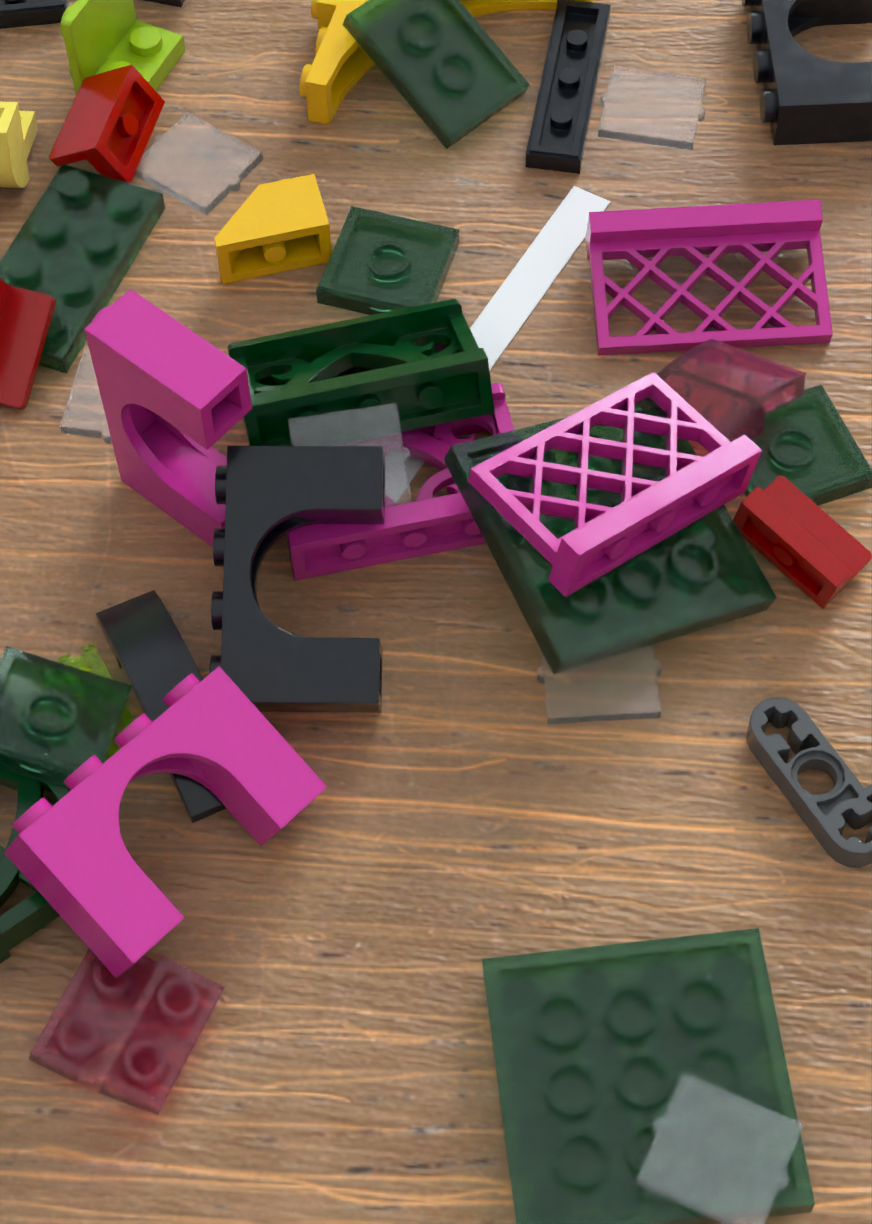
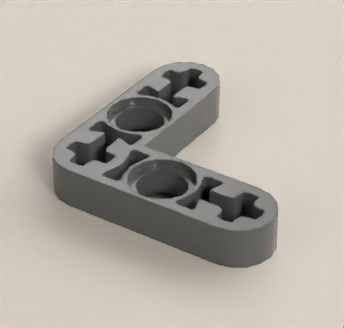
[747,698,872,868]

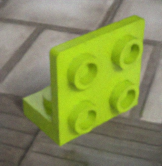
[60,0,185,95]

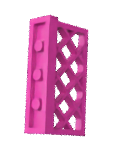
[585,199,833,355]
[468,372,762,597]

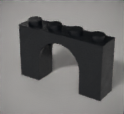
[741,0,872,145]
[209,446,386,713]

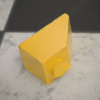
[214,174,333,284]

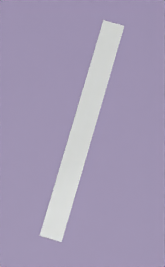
[384,186,611,503]

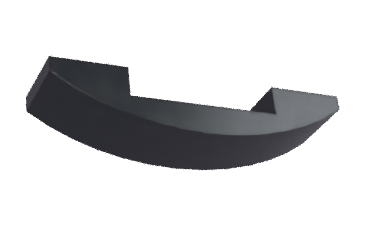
[96,590,227,823]

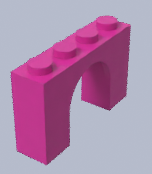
[84,289,252,547]
[4,666,327,978]

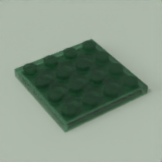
[444,397,777,674]
[482,928,815,1224]

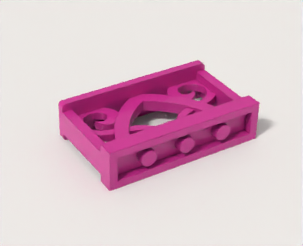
[285,383,532,581]

